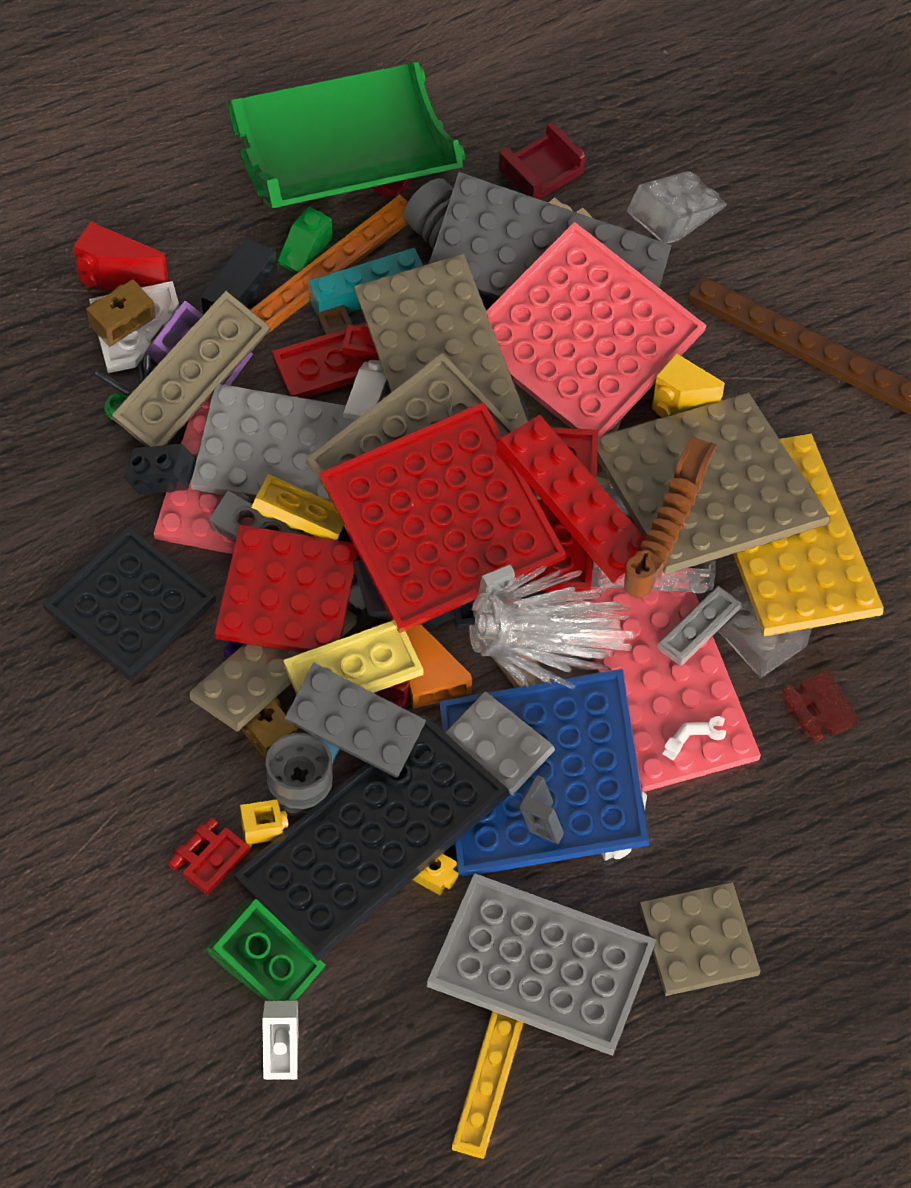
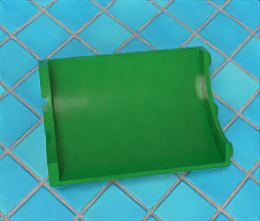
[226,62,465,208]

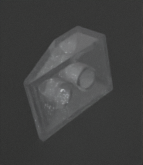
[718,583,812,678]

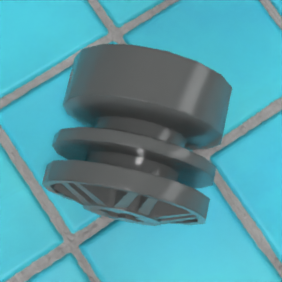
[404,178,453,249]
[265,733,333,817]

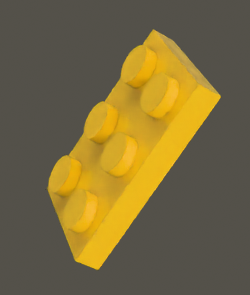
[251,474,344,540]

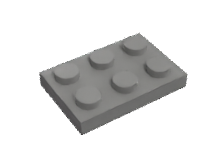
[445,691,555,795]

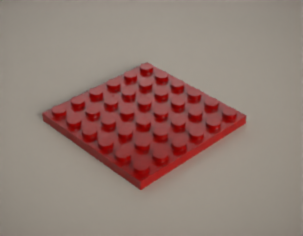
[319,402,566,633]

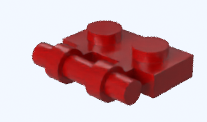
[167,817,250,896]

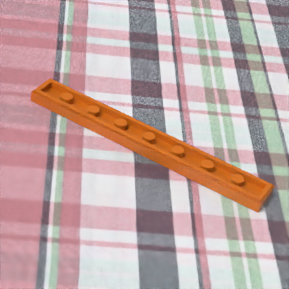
[250,195,408,336]

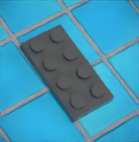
[284,663,426,778]

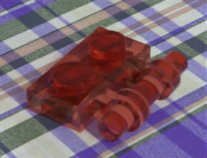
[782,670,859,742]

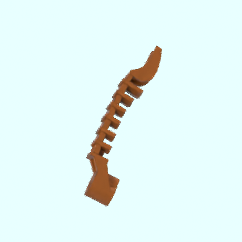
[624,436,717,597]

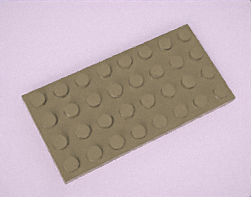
[354,254,528,429]

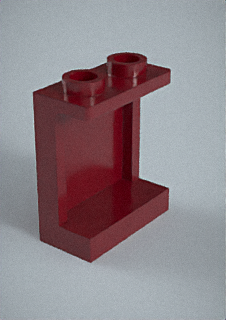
[499,122,585,200]

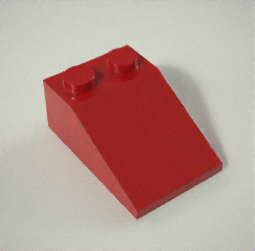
[73,222,169,291]

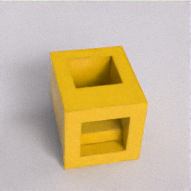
[240,799,289,848]
[412,853,459,895]

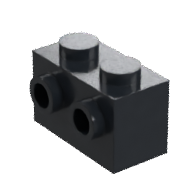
[124,444,197,495]

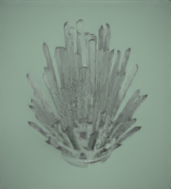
[469,565,635,689]

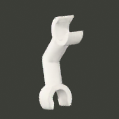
[663,716,726,760]

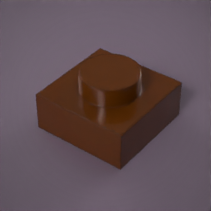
[317,305,353,335]

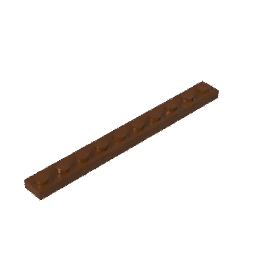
[688,276,911,415]

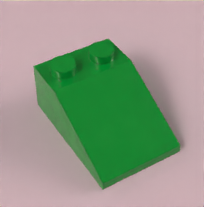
[203,899,326,1001]

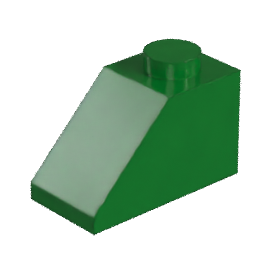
[278,206,333,274]

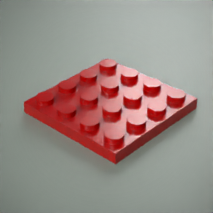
[215,525,358,653]

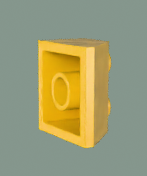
[652,353,725,418]

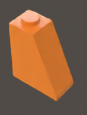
[406,625,472,709]

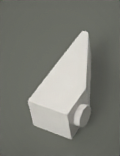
[343,360,388,420]

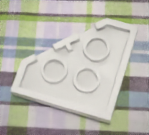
[89,281,179,373]

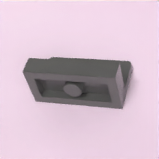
[520,775,564,844]

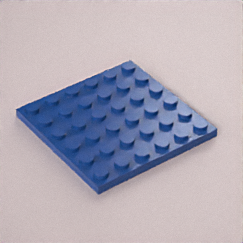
[439,669,650,877]

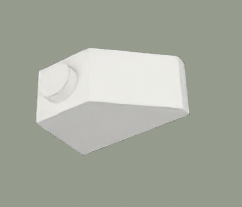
[263,1001,298,1079]

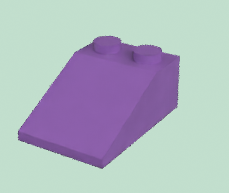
[144,301,253,386]

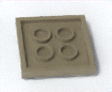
[639,882,761,996]

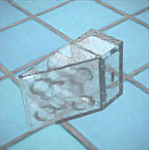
[627,171,727,244]

